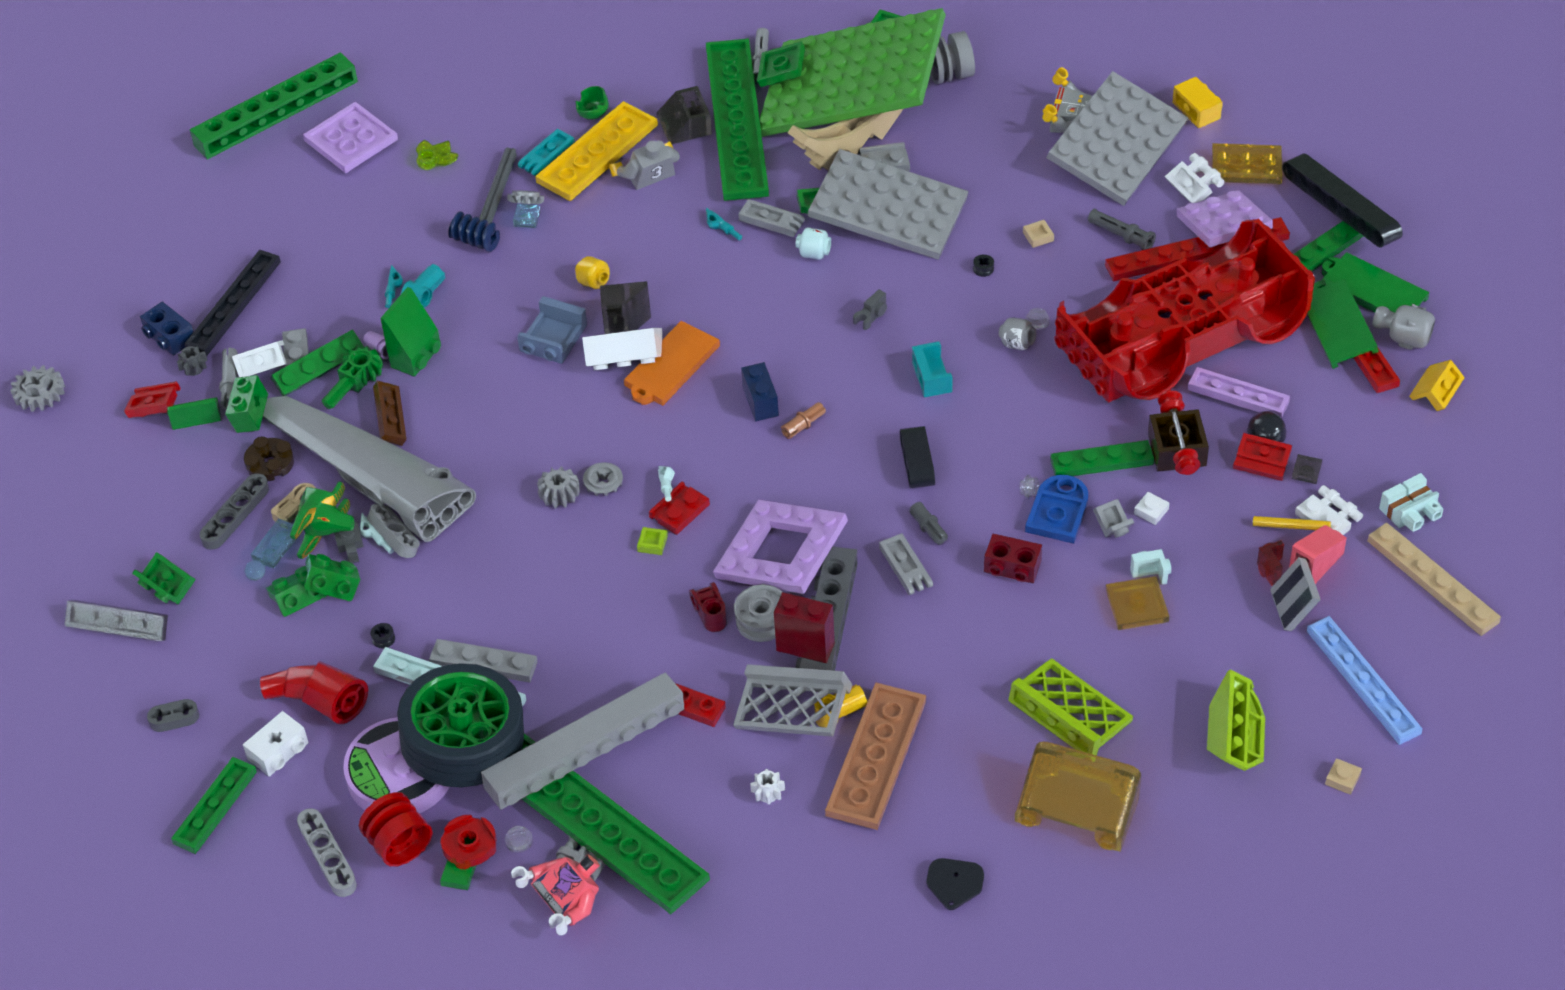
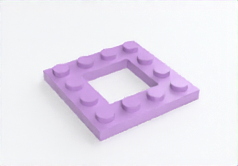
[713,500,848,594]

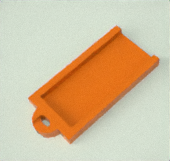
[624,321,720,406]

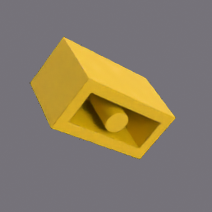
[1172,76,1223,129]

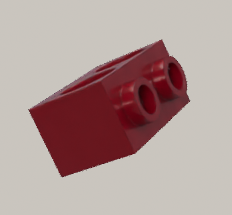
[984,533,1042,584]

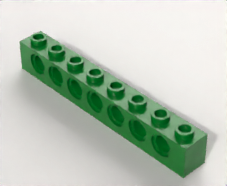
[189,52,358,160]

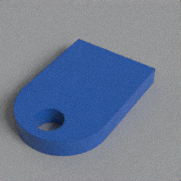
[1025,475,1089,544]

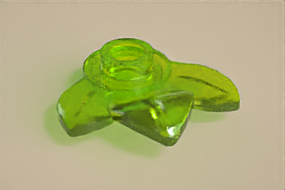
[416,140,459,170]

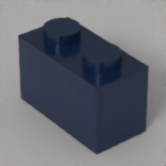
[741,362,779,422]

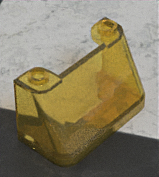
[1015,741,1142,852]

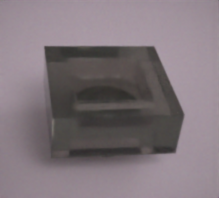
[1292,454,1323,484]

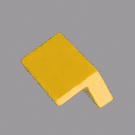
[1409,360,1465,411]

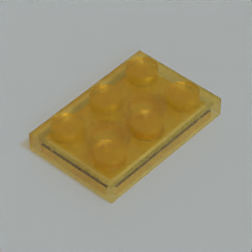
[1212,143,1282,184]

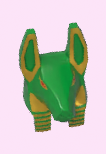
[290,482,355,559]

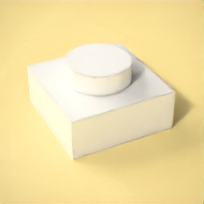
[1134,492,1169,525]

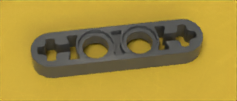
[199,473,269,550]

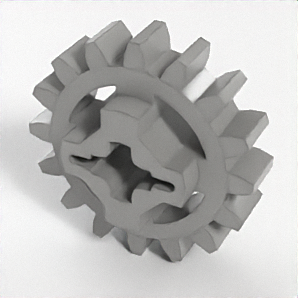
[10,365,65,412]

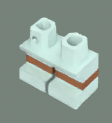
[1379,473,1443,532]

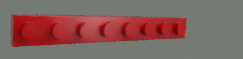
[1105,217,1290,282]

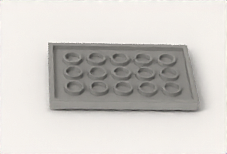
[1046,71,1188,206]
[808,149,969,260]

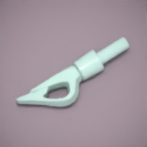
[658,466,675,501]
[360,513,394,554]

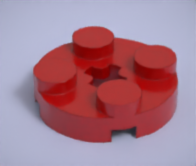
[440,815,497,869]

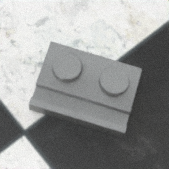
[860,142,910,171]

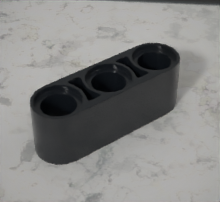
[900,426,935,489]

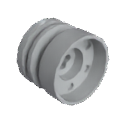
[930,31,975,84]

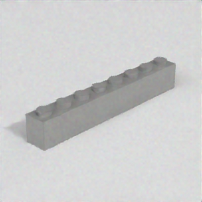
[481,672,684,810]

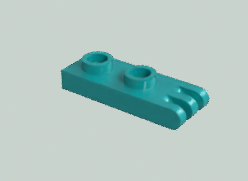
[518,129,575,176]

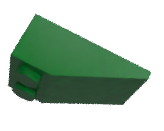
[380,287,441,377]

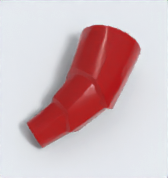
[260,661,368,724]

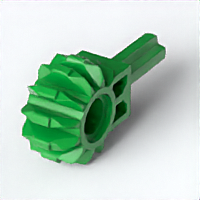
[322,346,383,409]

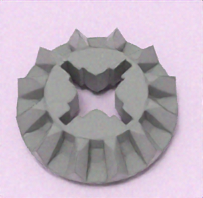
[507,190,544,204]
[583,462,623,496]

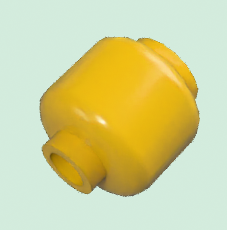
[575,256,610,289]

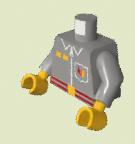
[1042,67,1092,133]

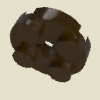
[244,436,294,481]

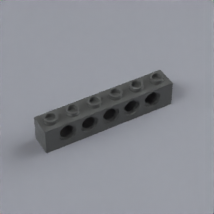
[796,546,858,671]

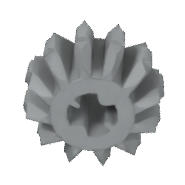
[537,466,580,509]

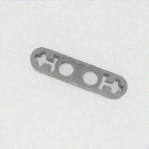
[297,809,357,897]

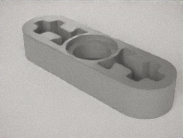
[367,504,420,558]

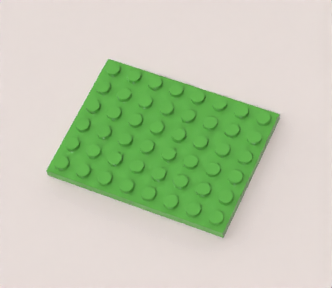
[759,8,946,137]

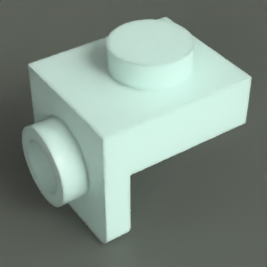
[1130,549,1171,585]

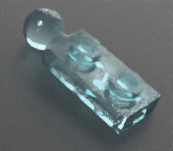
[245,518,299,581]

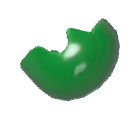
[575,86,609,120]

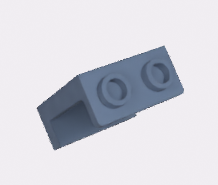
[517,296,587,364]

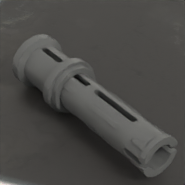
[1088,209,1156,250]

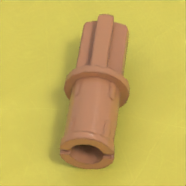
[781,402,826,439]

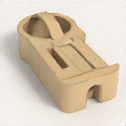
[271,483,316,528]

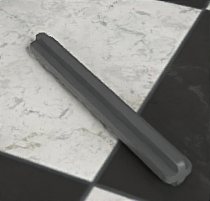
[479,147,517,224]

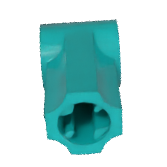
[401,264,446,308]

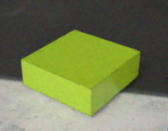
[637,527,668,555]

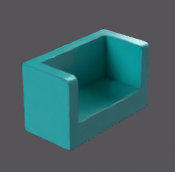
[912,341,953,398]

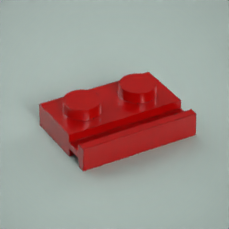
[124,381,181,418]
[1233,433,1292,481]
[649,481,710,535]

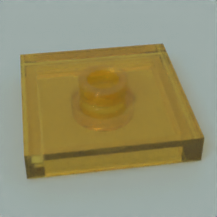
[1105,576,1170,630]

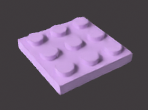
[303,102,398,173]
[1177,190,1273,247]

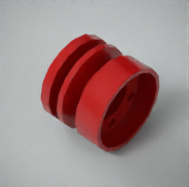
[358,792,433,867]

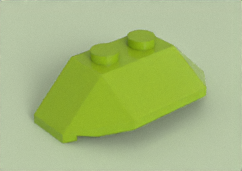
[1207,669,1265,771]

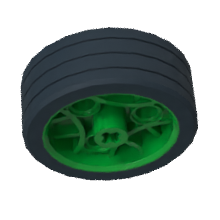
[397,663,524,788]

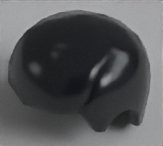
[1247,411,1287,442]

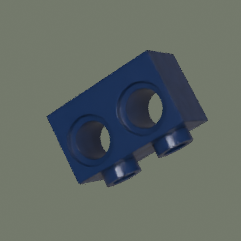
[140,301,193,356]

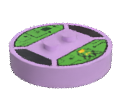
[343,717,449,814]

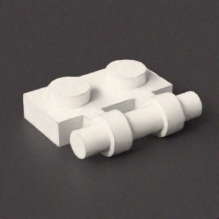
[1165,153,1224,203]
[1295,485,1363,535]

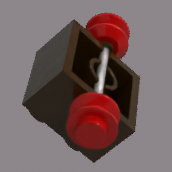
[1148,390,1209,475]

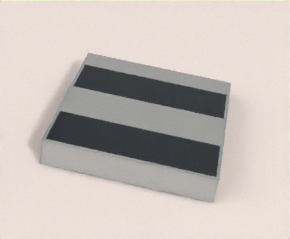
[1270,557,1321,631]

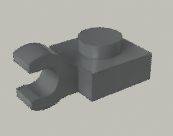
[853,289,887,330]
[334,522,364,563]

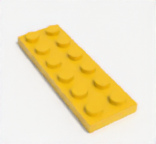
[535,101,658,201]

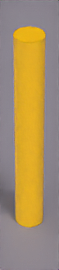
[1253,516,1331,530]

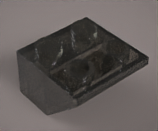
[656,86,712,144]
[600,281,651,334]

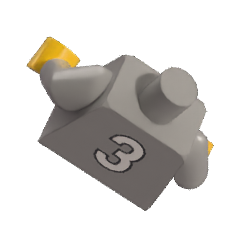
[609,140,680,190]

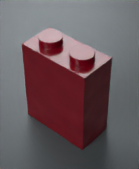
[773,592,835,664]

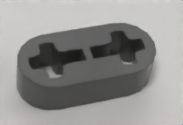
[147,699,199,732]

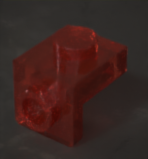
[1257,540,1284,586]

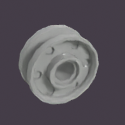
[734,584,782,642]

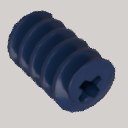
[448,211,500,252]

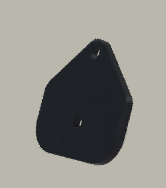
[926,858,984,910]

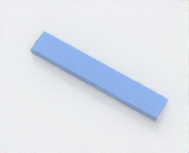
[1307,616,1423,745]

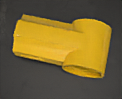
[814,684,867,728]

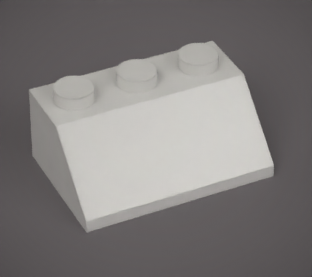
[582,328,662,370]

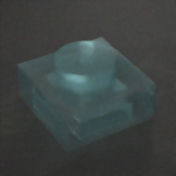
[513,204,541,228]

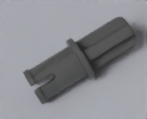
[909,502,948,545]

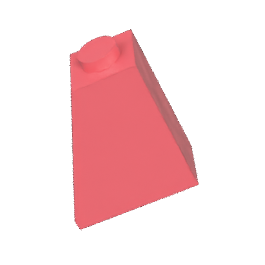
[1289,525,1347,584]

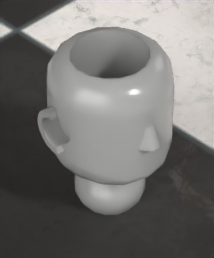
[1372,304,1435,350]

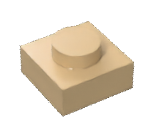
[1023,220,1054,248]
[1325,758,1362,795]

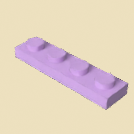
[1188,367,1290,418]

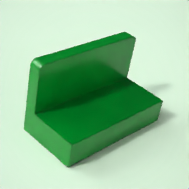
[167,397,221,430]

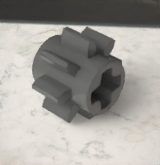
[177,346,207,376]

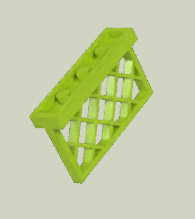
[1008,658,1133,760]

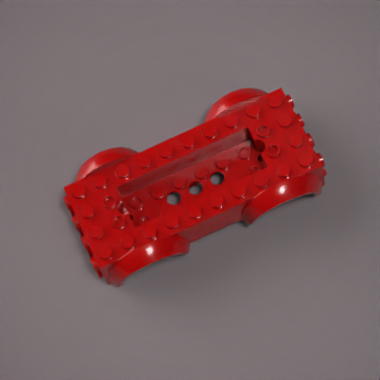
[1054,219,1315,403]

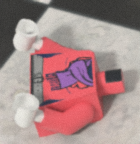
[511,854,600,935]

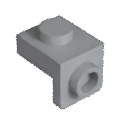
[1093,499,1134,538]

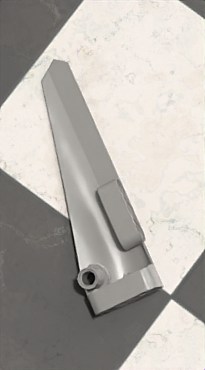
[263,396,476,542]

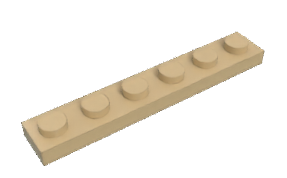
[1367,523,1501,636]

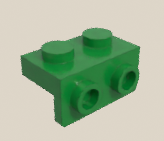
[132,552,196,605]
[303,554,361,601]
[266,566,328,617]

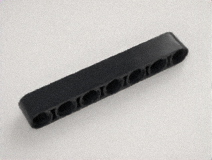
[1282,153,1403,248]

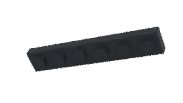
[185,249,281,357]

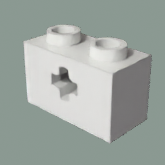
[243,711,308,776]

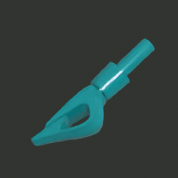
[706,208,742,240]
[385,265,403,308]

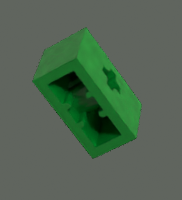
[225,375,268,433]

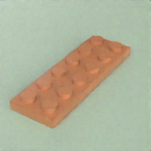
[825,682,926,830]

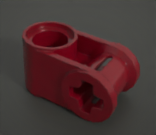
[689,582,727,632]

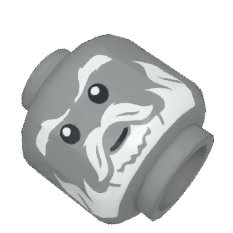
[999,317,1036,350]

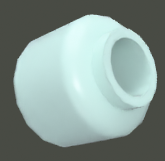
[796,227,831,260]

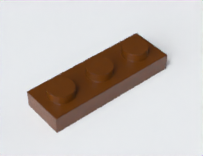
[373,380,407,446]

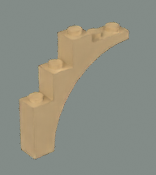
[788,109,903,171]

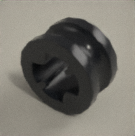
[973,254,994,277]
[370,623,395,649]

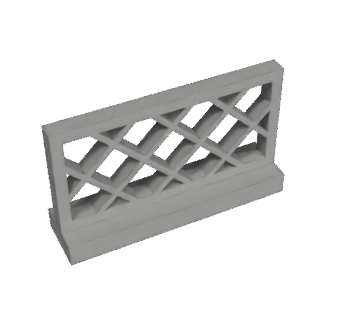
[733,664,852,737]

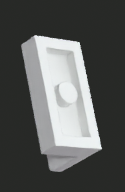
[232,340,287,377]

